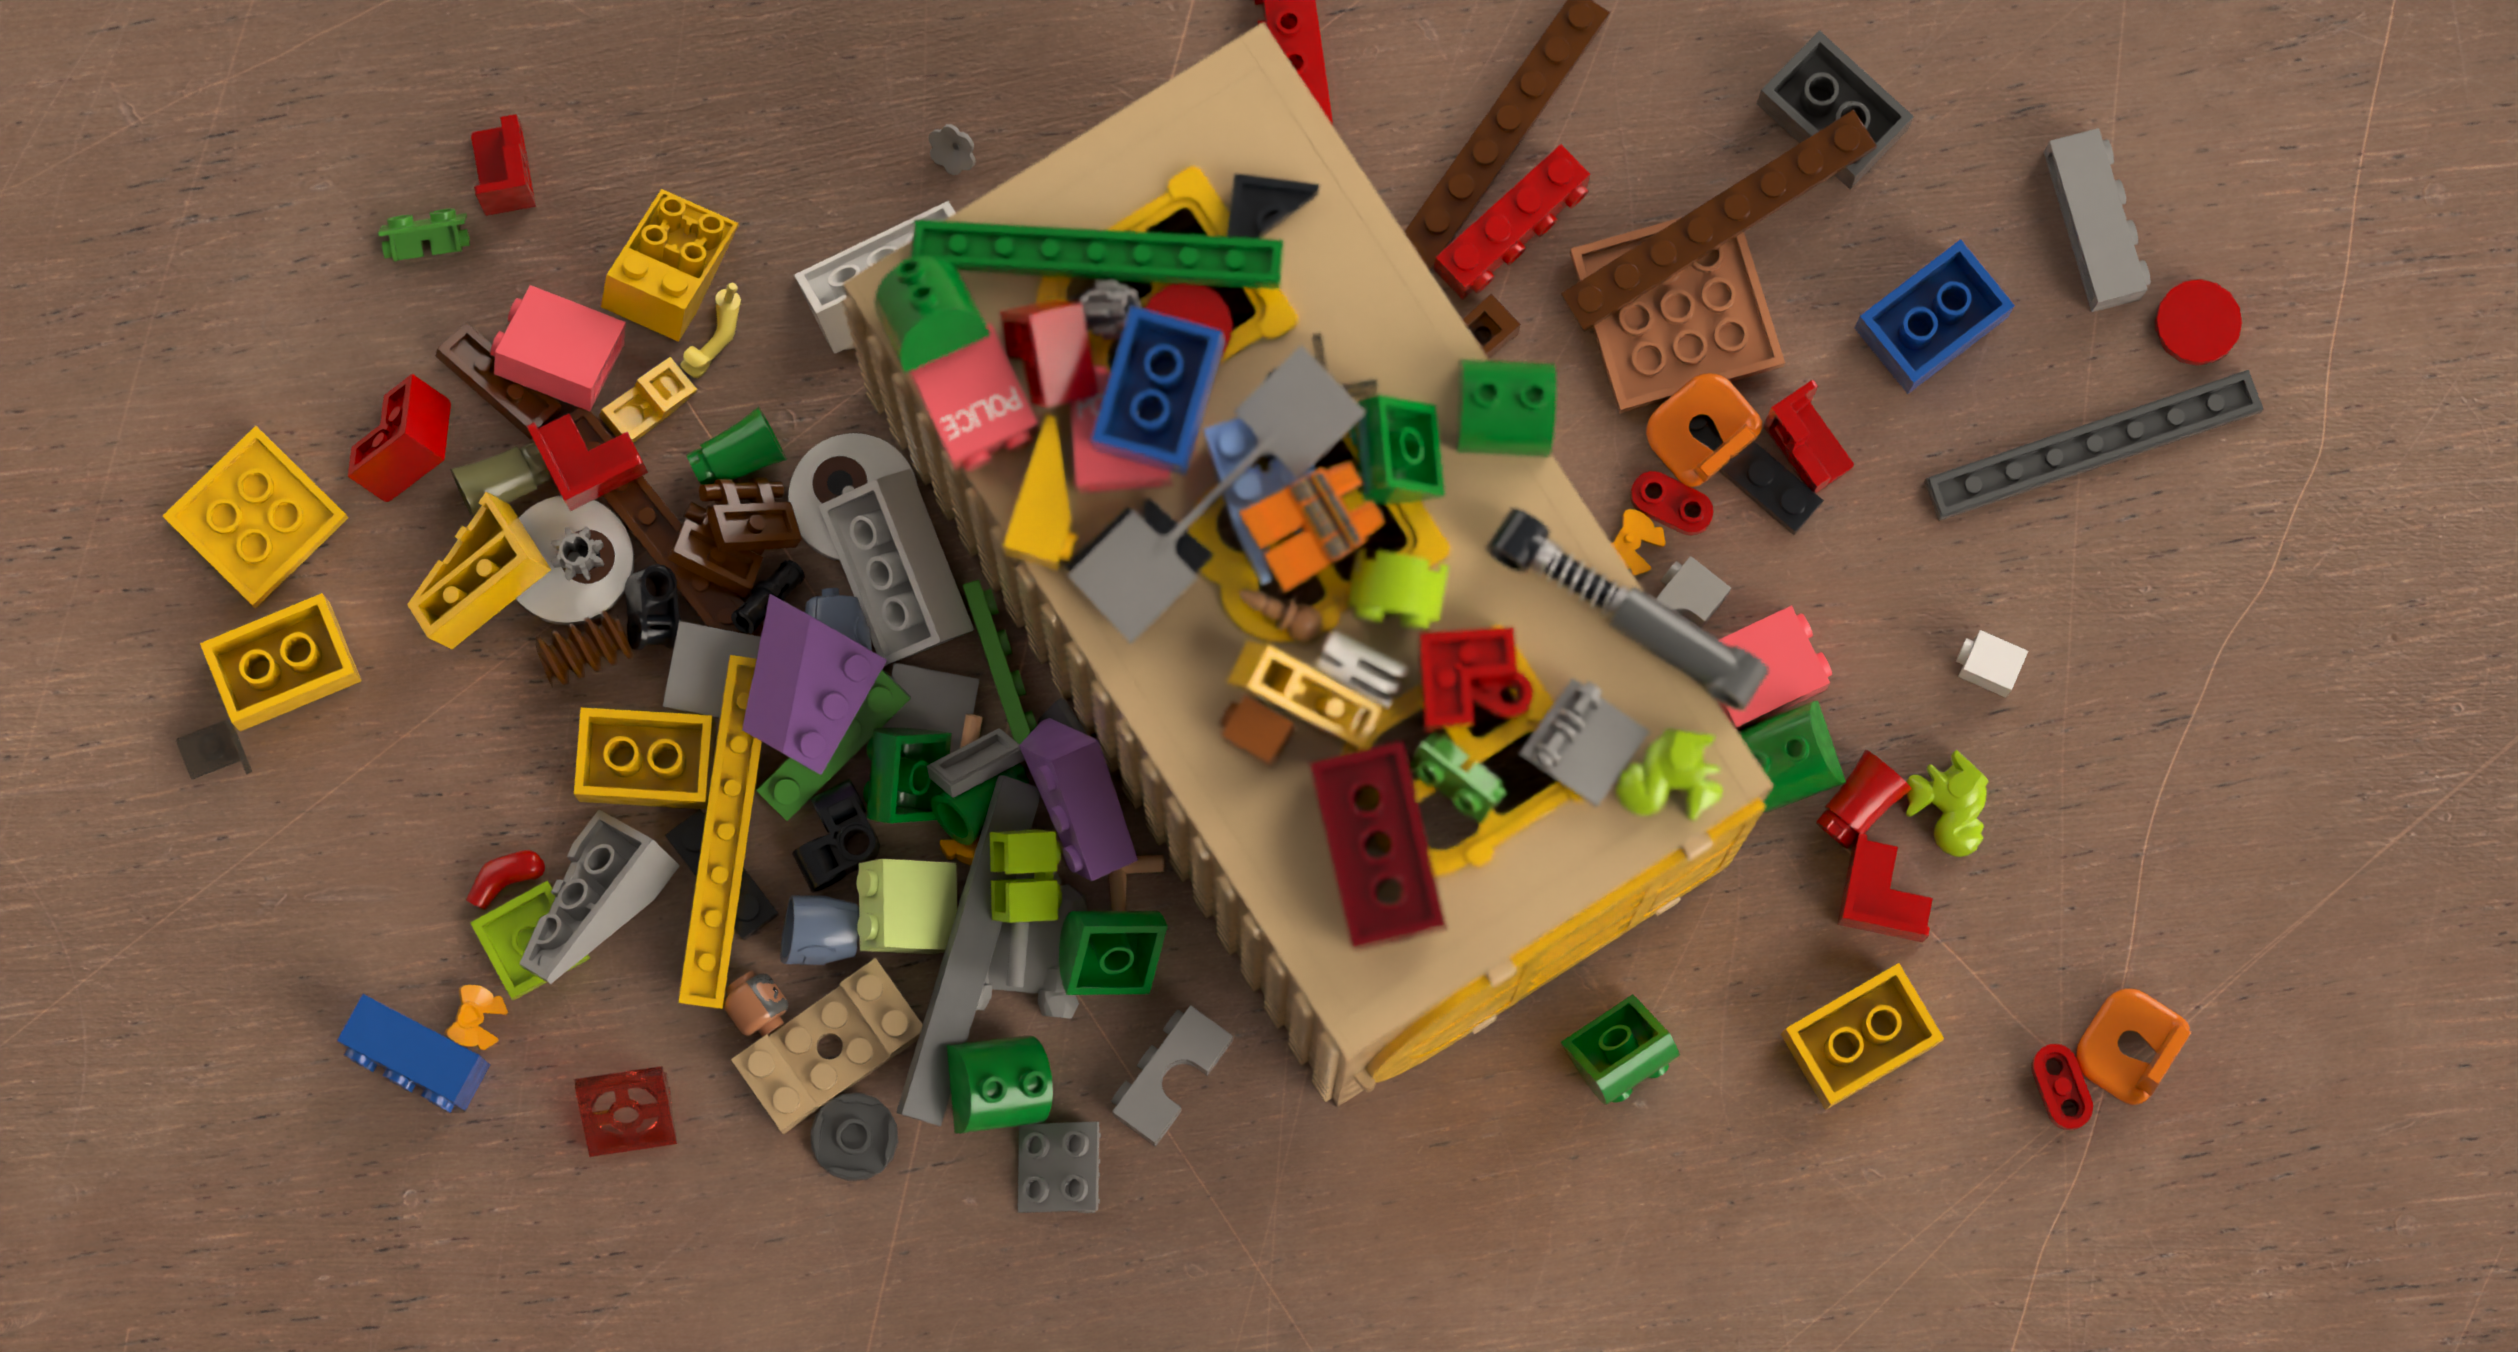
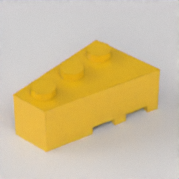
[407,492,551,649]

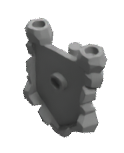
[958,871,1087,1018]

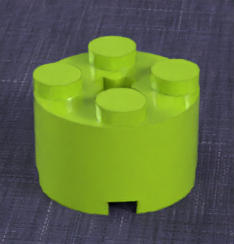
[1347,549,1449,632]

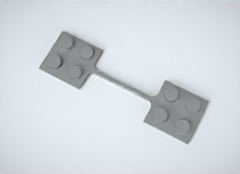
[1068,345,1366,643]
[663,621,979,753]

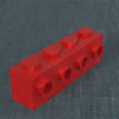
[1254,0,1333,126]
[1434,144,1591,300]

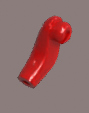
[466,850,545,910]

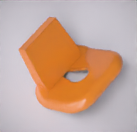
[1646,373,1762,487]
[2076,989,2191,1105]

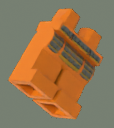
[1239,462,1384,592]

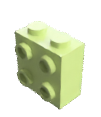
[856,859,957,954]

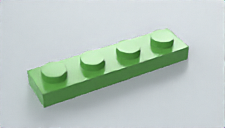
[963,579,1037,745]
[756,668,911,821]

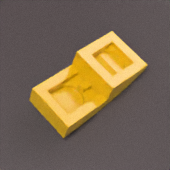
[599,357,697,443]

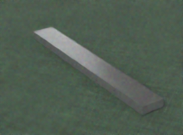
[1924,370,2264,521]
[896,775,1041,1126]

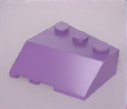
[742,594,887,775]
[1019,718,1138,881]

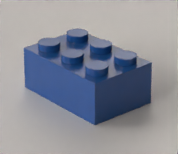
[1854,239,2015,394]
[1091,306,1225,476]
[337,994,490,1113]

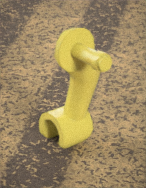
[680,283,741,378]

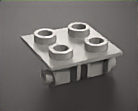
[1520,678,1650,807]
[1018,1122,1101,1213]

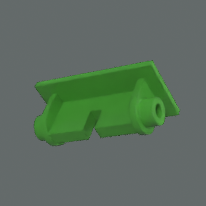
[378,208,470,262]
[1409,733,1507,824]

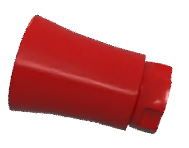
[1816,750,1912,849]

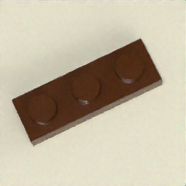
[435,322,562,440]

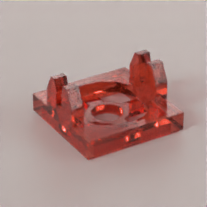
[575,1066,677,1157]

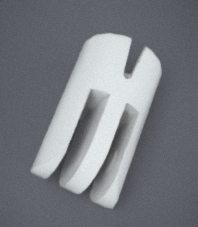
[1314,631,1409,709]

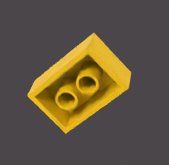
[200,593,362,732]
[574,707,716,810]
[1780,963,1944,1110]

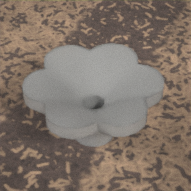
[928,124,976,175]

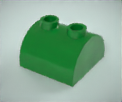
[874,257,991,373]
[1456,359,1557,457]
[1350,394,1445,504]
[1737,701,1846,813]
[863,727,952,823]
[1059,911,1168,995]
[1561,994,1680,1105]
[947,1035,1053,1134]

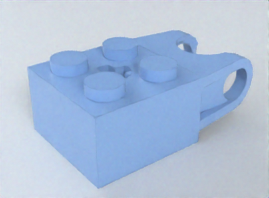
[1204,418,1316,584]

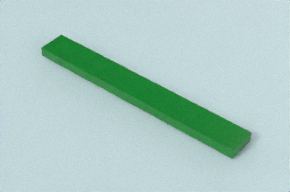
[911,219,1284,289]

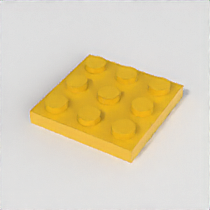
[162,426,349,609]

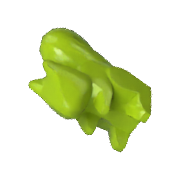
[1616,729,1723,821]
[1906,750,1989,857]

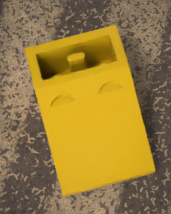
[601,189,739,342]

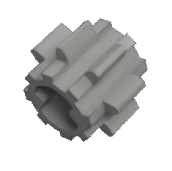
[1080,280,1140,339]
[551,527,604,581]

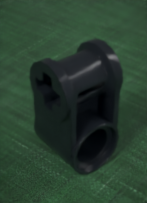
[624,564,681,650]

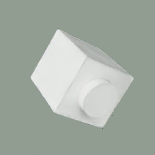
[1956,630,2028,698]

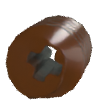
[535,610,634,688]

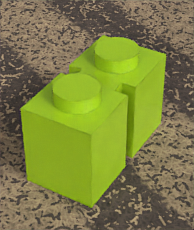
[990,829,1062,923]

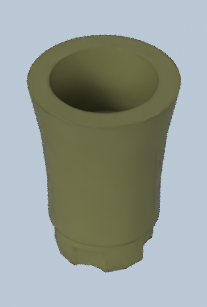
[451,441,551,519]

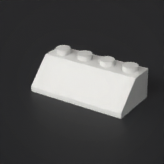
[794,201,956,354]
[818,468,974,666]

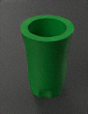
[686,407,787,485]
[931,763,1029,845]

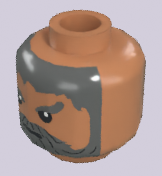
[723,970,788,1037]

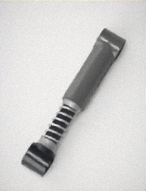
[1486,508,1769,711]

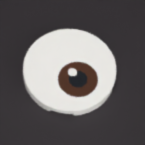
[788,433,917,561]
[516,496,634,625]

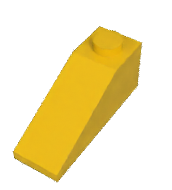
[1003,414,1078,571]
[1226,641,1384,749]

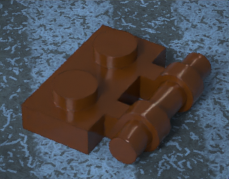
[699,477,802,552]
[667,502,765,598]

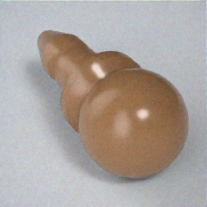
[1239,590,1323,642]

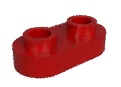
[1630,471,1714,536]
[1471,671,1533,719]
[2031,1044,2093,1130]

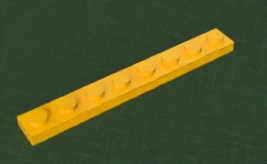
[678,655,762,1009]

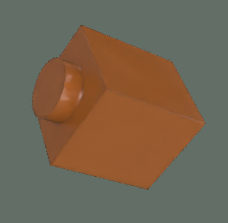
[1219,695,1296,769]

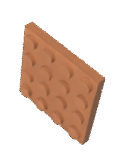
[1570,217,1785,414]

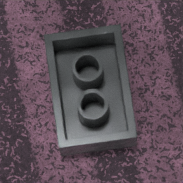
[1756,30,1914,190]

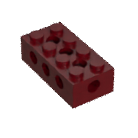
[1309,741,1448,952]

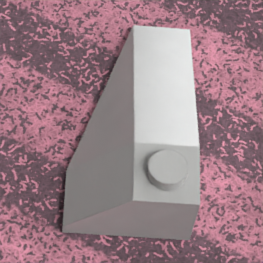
[520,810,680,984]

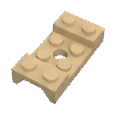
[731,958,923,1135]

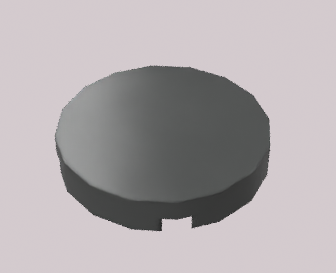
[810,1093,899,1181]

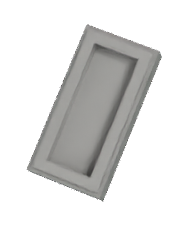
[927,728,1025,798]

